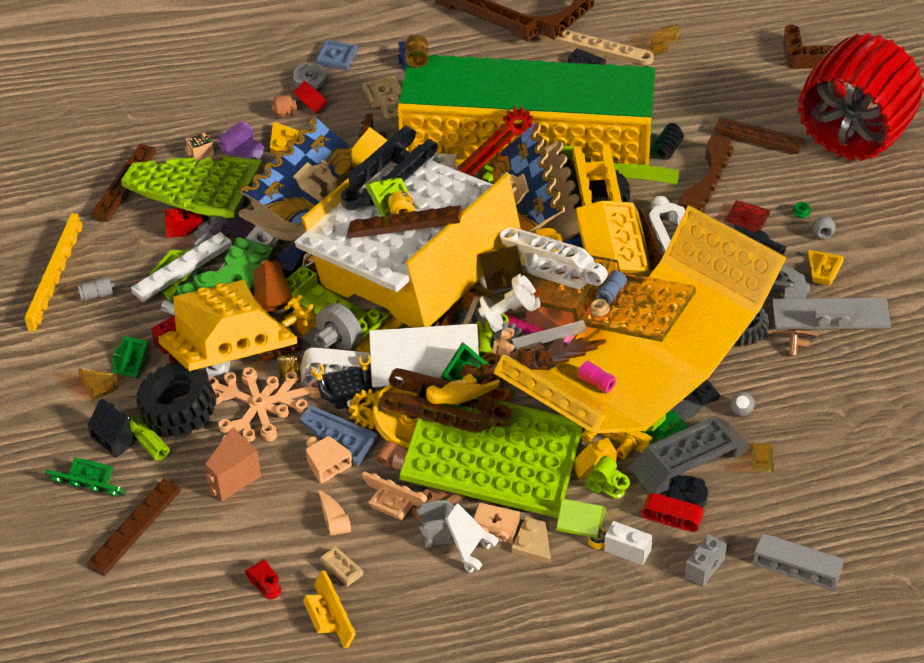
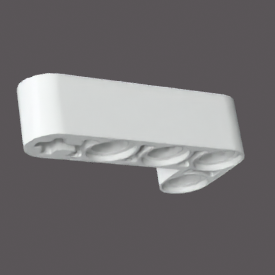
[300,348,372,386]

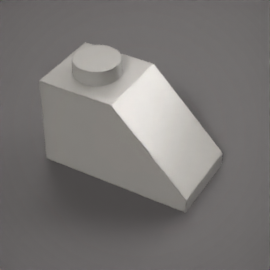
[780,264,810,299]

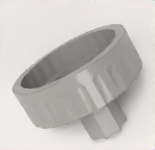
[314,303,362,351]

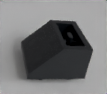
[87,398,134,458]

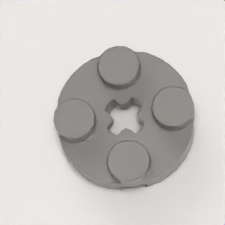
[293,63,327,89]

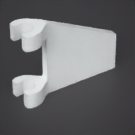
[445,503,499,573]

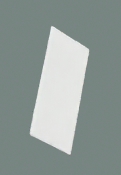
[511,320,588,350]

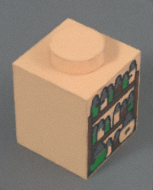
[185,132,214,161]

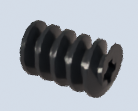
[651,123,684,160]

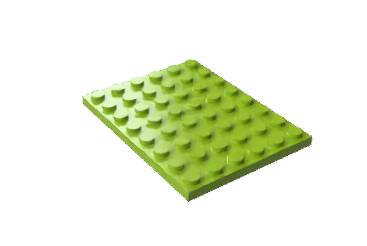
[399,387,583,518]

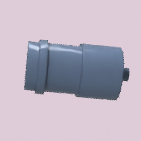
[596,270,627,305]

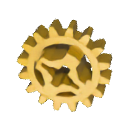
[348,389,379,432]

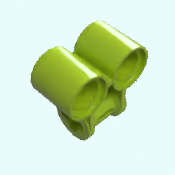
[585,456,630,499]

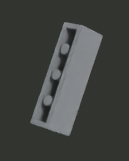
[753,533,844,591]

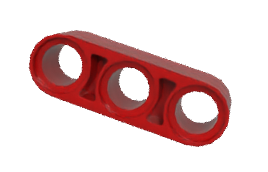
[641,493,704,532]

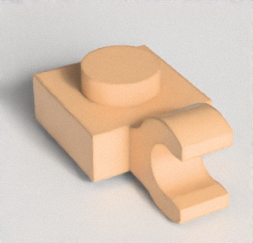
[492,327,515,357]

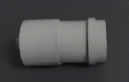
[77,277,115,301]

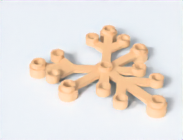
[208,367,321,442]

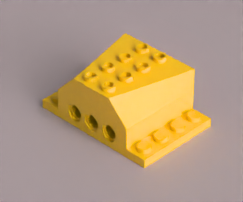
[158,280,297,371]

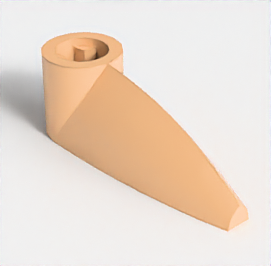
[319,491,351,536]

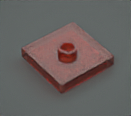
[724,200,770,232]

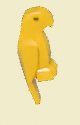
[426,374,500,405]

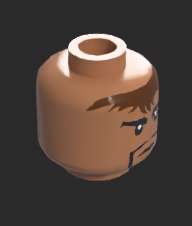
[271,94,297,118]

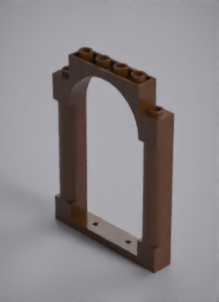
[435,0,595,41]

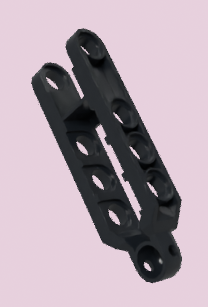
[341,126,438,211]

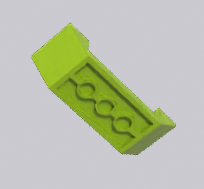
[286,265,388,341]

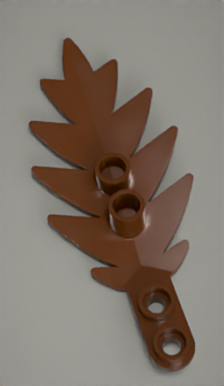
[460,337,606,379]

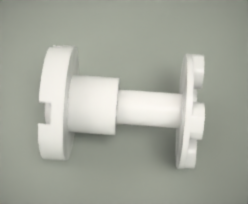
[478,274,540,332]

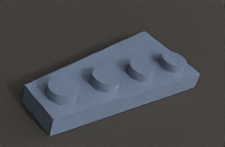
[300,405,378,467]

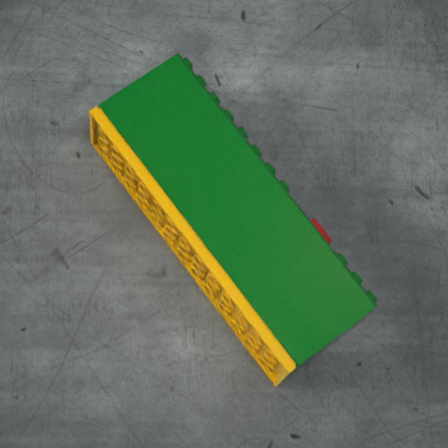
[398,54,655,167]

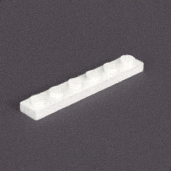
[131,232,232,302]

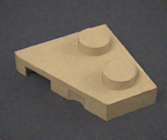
[512,517,551,564]

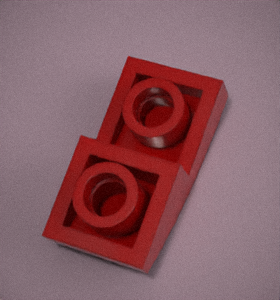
[293,80,328,114]

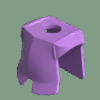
[218,121,264,159]

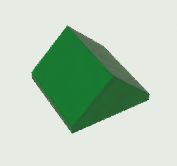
[441,342,488,383]

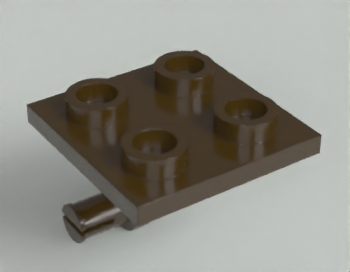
[479,245,524,297]

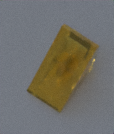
[278,354,301,380]
[78,368,119,401]

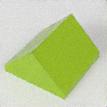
[557,499,606,538]

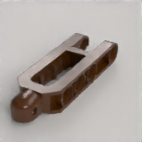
[380,368,512,433]

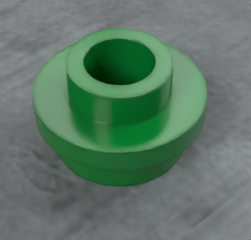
[792,202,811,218]

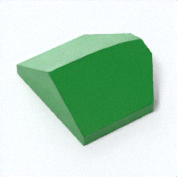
[112,336,149,379]

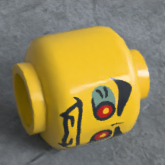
[388,191,415,214]

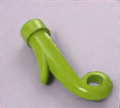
[477,313,509,357]

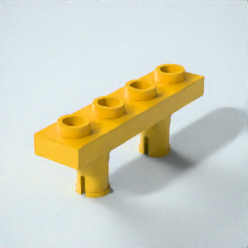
[581,429,653,459]

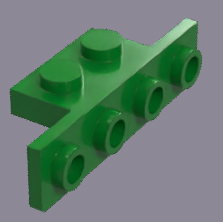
[45,457,126,497]

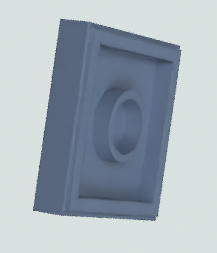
[315,40,358,70]

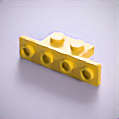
[303,571,355,648]

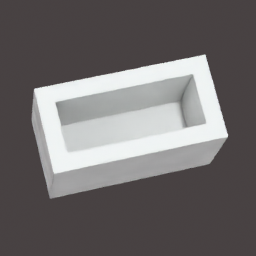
[604,521,652,566]

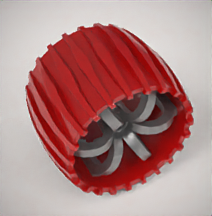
[798,33,924,161]

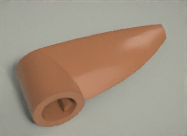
[376,441,408,470]

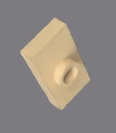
[320,546,364,587]

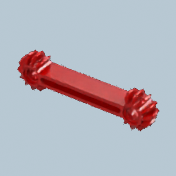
[449,106,533,176]

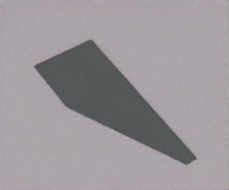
[672,397,704,421]

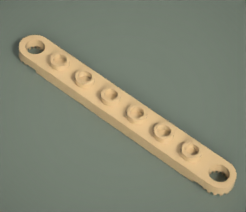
[533,30,654,66]

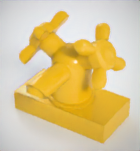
[282,295,317,337]

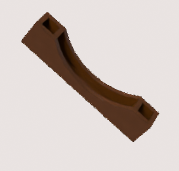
[678,134,734,213]

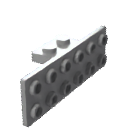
[772,298,891,329]

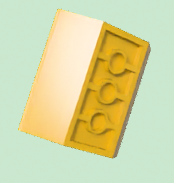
[575,201,652,281]

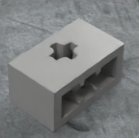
[685,534,727,587]

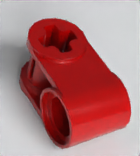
[245,559,281,599]

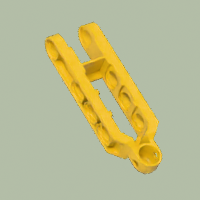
[573,143,622,206]

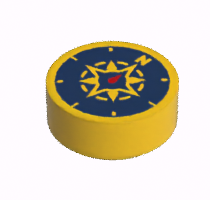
[588,529,607,549]

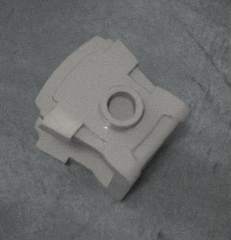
[417,500,454,548]

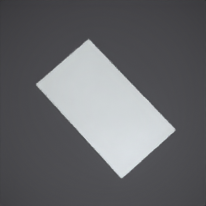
[370,324,479,387]

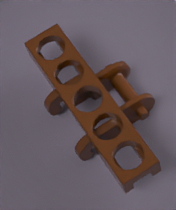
[256,338,302,362]

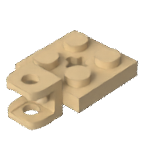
[362,75,402,119]

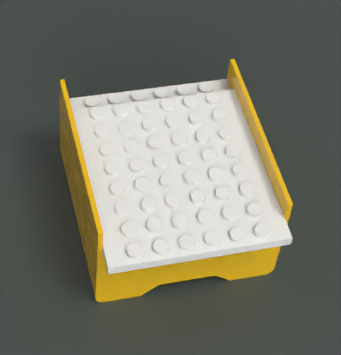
[294,147,521,328]

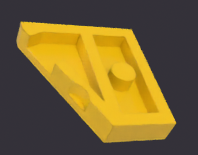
[808,250,844,286]

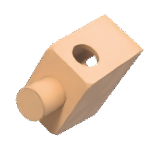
[306,437,353,484]

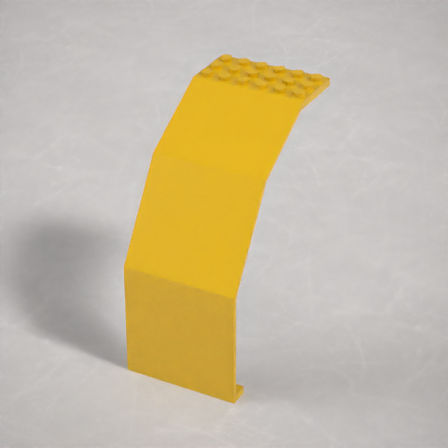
[494,206,787,434]

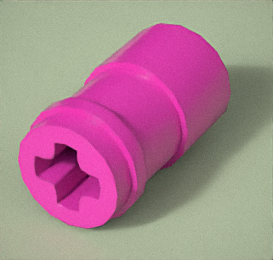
[578,361,616,393]

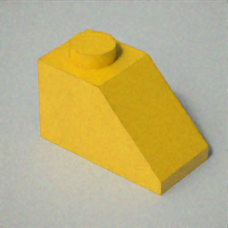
[573,438,617,480]

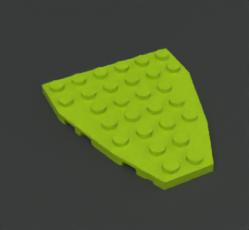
[121,156,263,218]

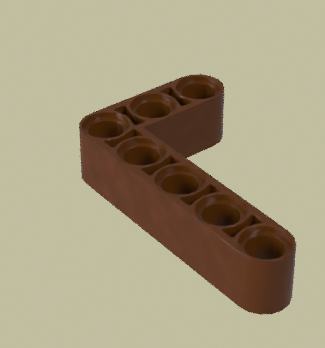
[783,25,835,69]

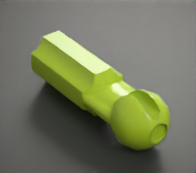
[129,415,170,461]

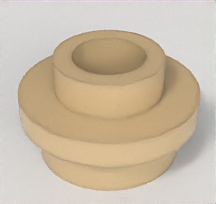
[590,299,610,317]

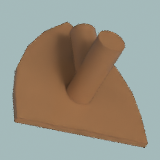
[772,330,819,356]

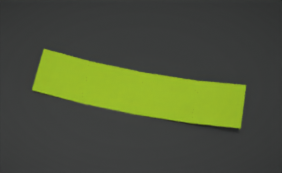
[614,163,679,185]

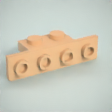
[361,471,427,520]

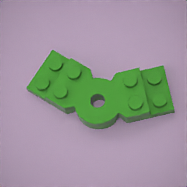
[176,237,273,295]

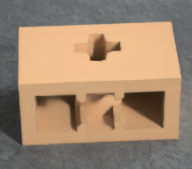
[474,503,520,543]

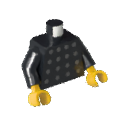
[311,355,371,413]

